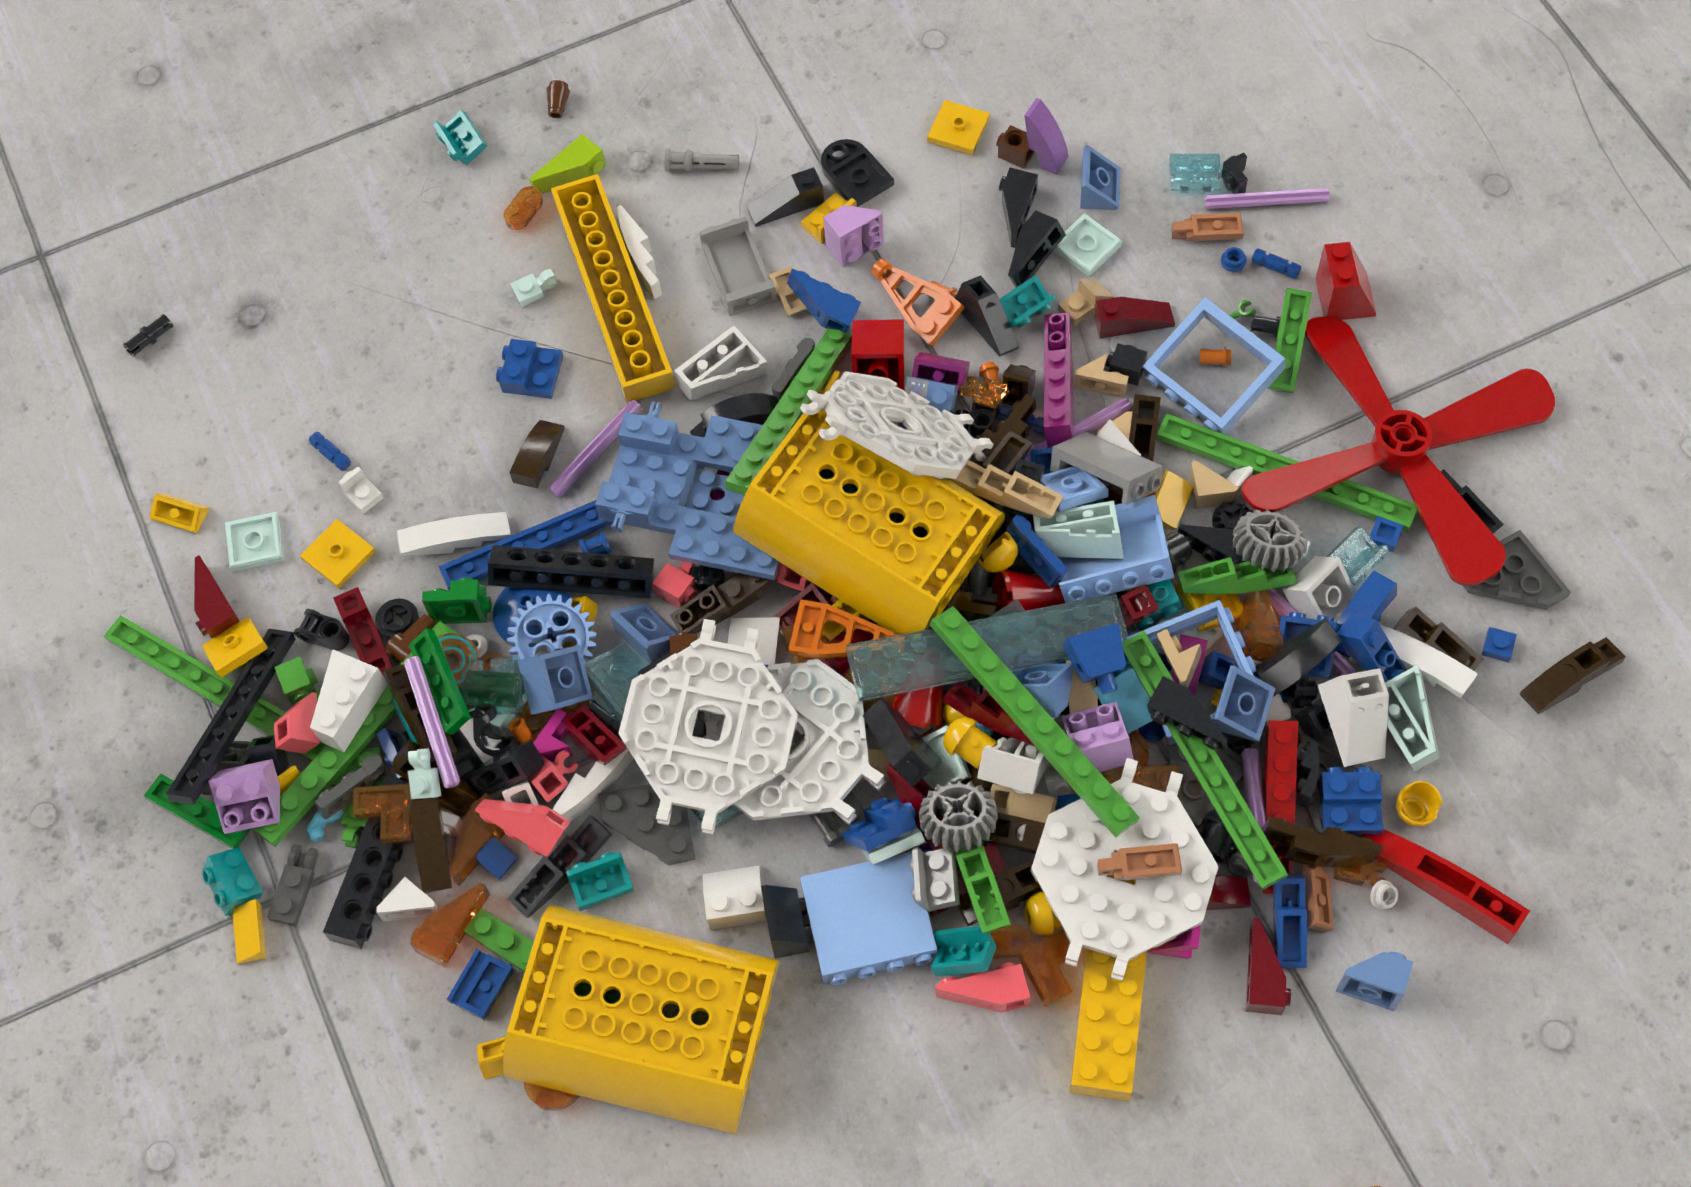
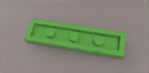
[1267,288,1312,394]

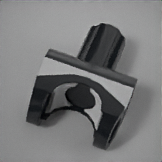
[450,704,519,768]

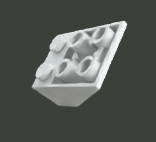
[1318,668,1389,767]

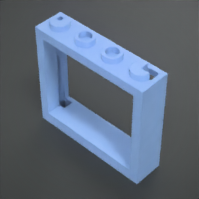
[1142,297,1286,435]
[1126,600,1256,745]

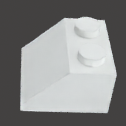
[1283,556,1356,622]
[703,865,767,930]

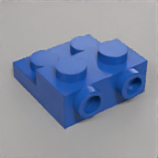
[496,339,563,399]
[1275,612,1340,679]
[1318,767,1383,834]
[842,798,917,852]

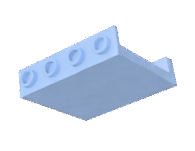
[1057,495,1174,605]
[800,852,937,985]

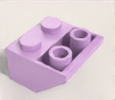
[823,205,884,266]
[1061,702,1134,772]
[208,759,280,834]

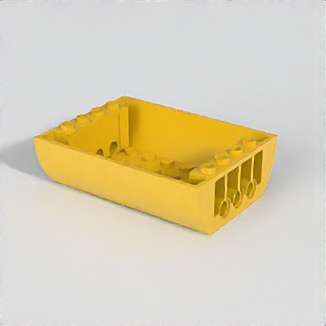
[733,402,1005,648]
[503,905,780,1134]

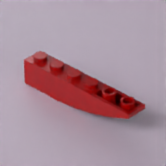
[1262,720,1298,894]
[1361,829,1530,944]

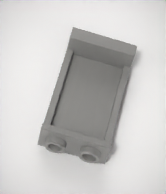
[699,217,777,316]
[1050,432,1162,505]

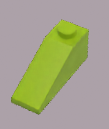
[529,134,606,196]

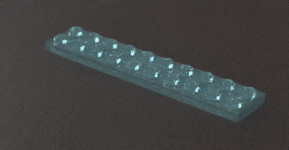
[845,594,1129,701]

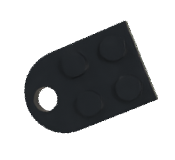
[821,139,894,207]

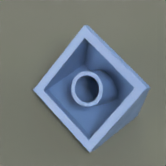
[1080,145,1121,210]
[610,602,678,664]
[1214,666,1276,741]

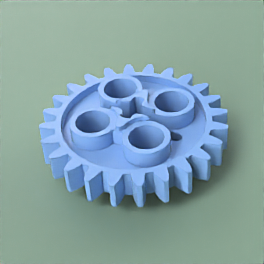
[507,594,597,668]

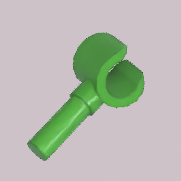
[1229,300,1256,319]

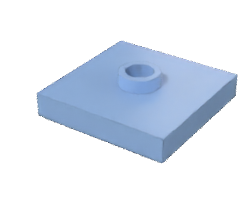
[1040,466,1108,511]

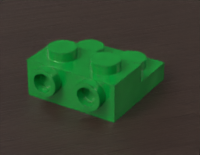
[422,578,492,624]

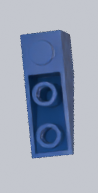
[787,268,861,333]
[1337,614,1407,683]

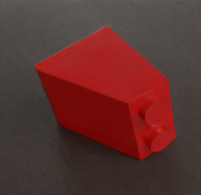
[1315,242,1376,320]
[851,319,905,391]

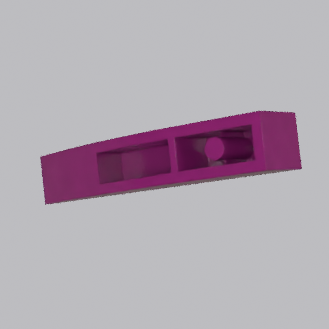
[1044,312,1074,448]

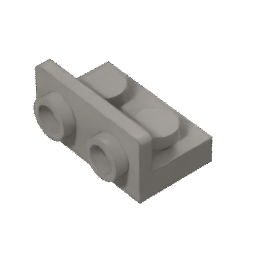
[910,847,960,912]

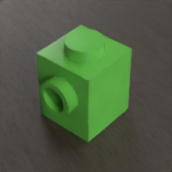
[275,656,318,705]

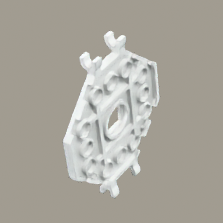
[800,371,994,479]
[618,619,798,835]
[701,659,886,825]
[1031,758,1218,982]

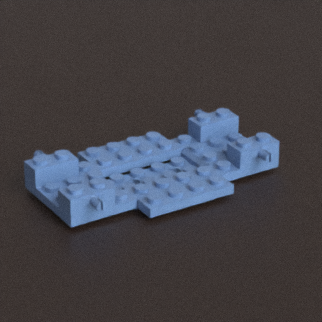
[595,401,858,580]

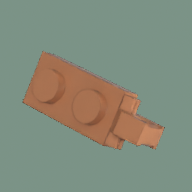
[1171,213,1244,241]
[1097,843,1182,880]
[1300,863,1334,933]

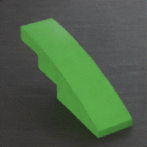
[1178,557,1297,595]
[952,843,1011,934]

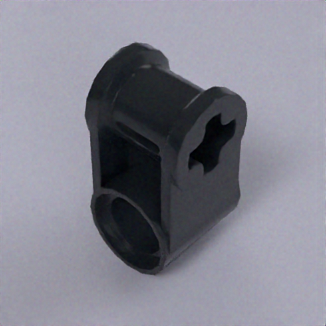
[970,391,1001,438]
[293,609,350,651]

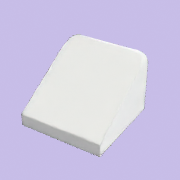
[1226,466,1253,498]

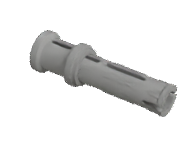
[665,149,739,172]

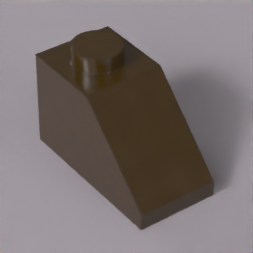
[1002,364,1036,406]

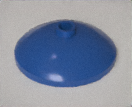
[493,587,571,647]

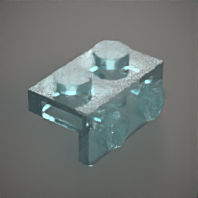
[1326,526,1389,586]

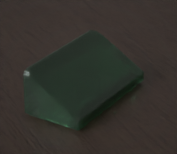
[460,670,522,708]

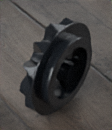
[1212,499,1253,529]
[375,598,419,638]

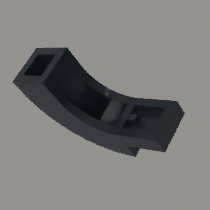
[690,393,779,438]

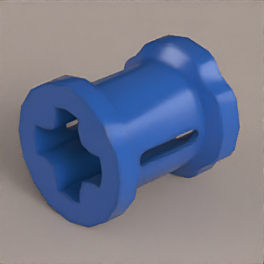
[578,531,612,554]

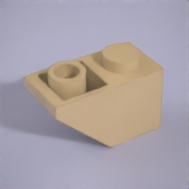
[990,784,1057,823]

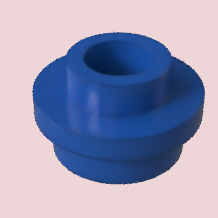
[1221,247,1247,272]

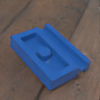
[447,948,514,1021]

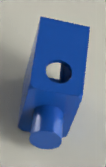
[1062,623,1126,695]

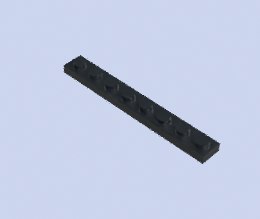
[166,629,296,805]

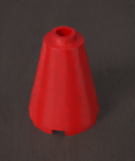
[992,570,1066,624]
[891,651,945,731]

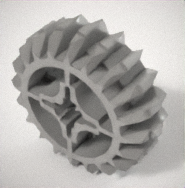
[1233,509,1308,572]
[919,779,998,852]

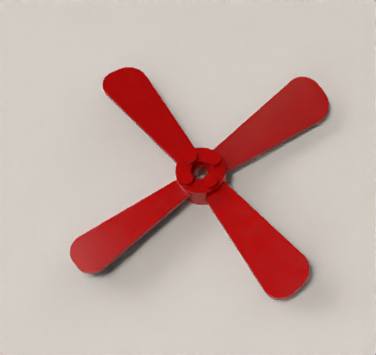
[1241,316,1555,586]

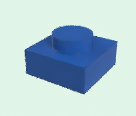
[1367,516,1403,552]
[1481,627,1517,663]

